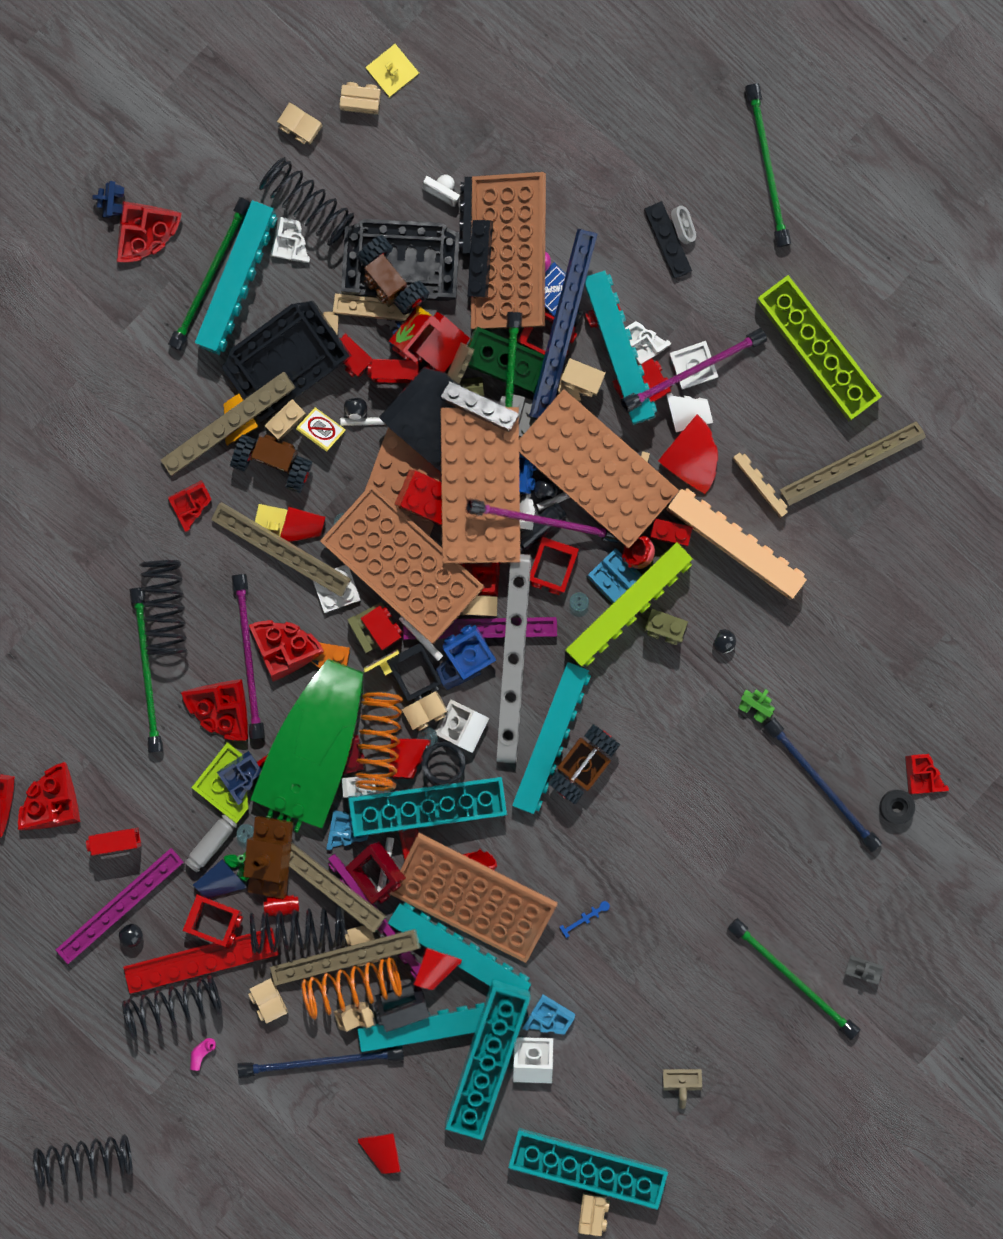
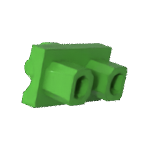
[739,689,775,723]

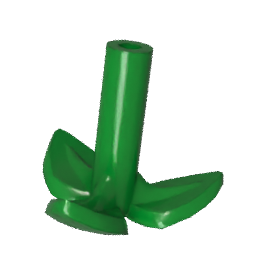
[224,852,249,881]

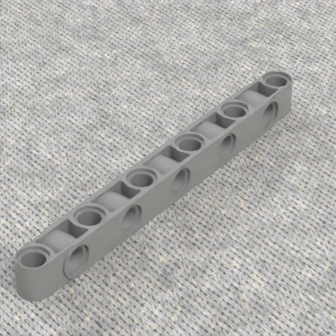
[497,554,531,763]

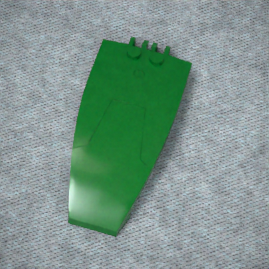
[251,658,364,833]

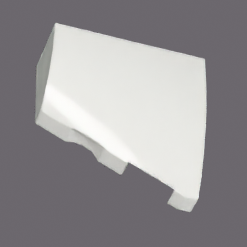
[271,217,310,263]
[625,321,671,365]
[667,393,713,432]
[520,494,535,530]

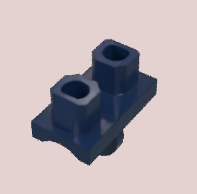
[92,181,124,218]

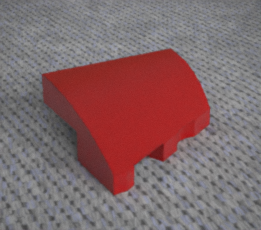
[280,507,326,542]
[358,1133,401,1174]

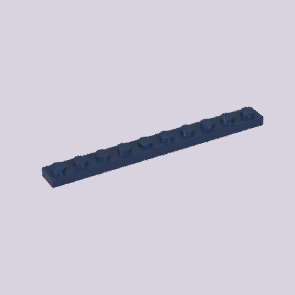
[529,228,598,418]

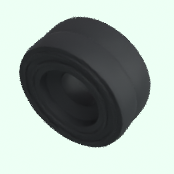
[880,790,915,824]

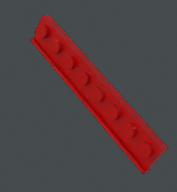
[123,928,279,994]

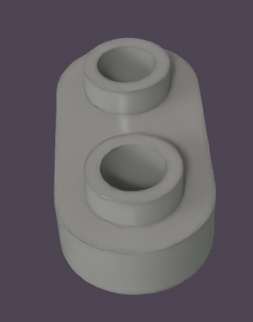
[671,206,696,244]

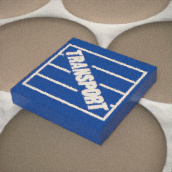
[545,262,566,316]

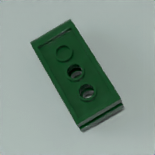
[467,326,545,395]

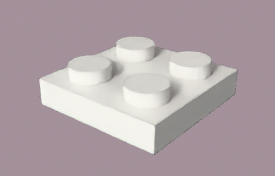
[669,341,718,390]
[313,565,361,613]

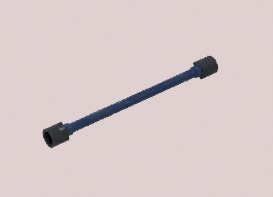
[763,717,882,853]
[237,1045,404,1079]

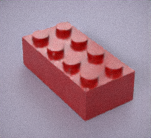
[394,470,442,526]

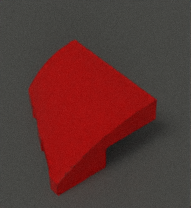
[168,480,212,532]
[389,739,431,779]
[905,754,949,794]
[414,948,462,990]

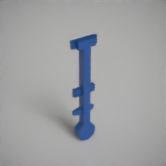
[560,901,610,938]

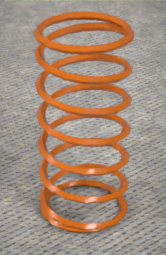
[354,692,403,791]
[302,956,402,1020]

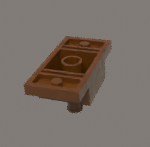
[244,816,293,899]

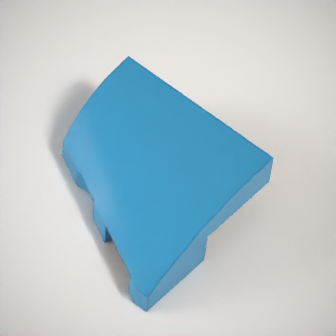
[327,810,368,850]
[522,994,575,1035]

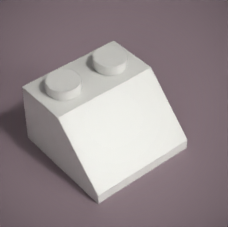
[434,699,489,753]
[513,1037,553,1083]

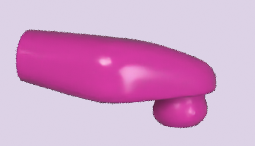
[190,1038,216,1071]

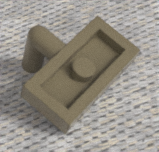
[663,1069,702,1109]

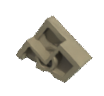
[447,342,474,384]

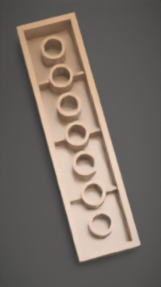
[666,488,807,600]

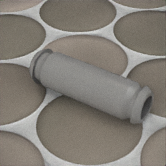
[185,815,237,872]

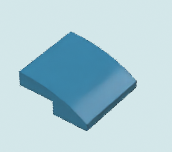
[586,548,642,604]

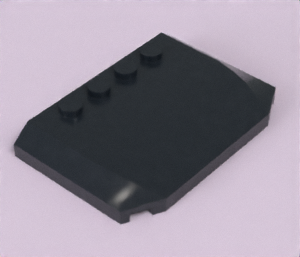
[341,219,460,301]
[222,301,352,422]
[379,367,462,473]

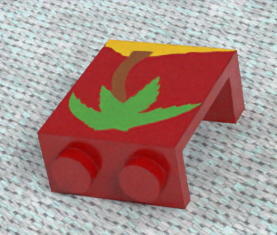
[389,306,445,362]

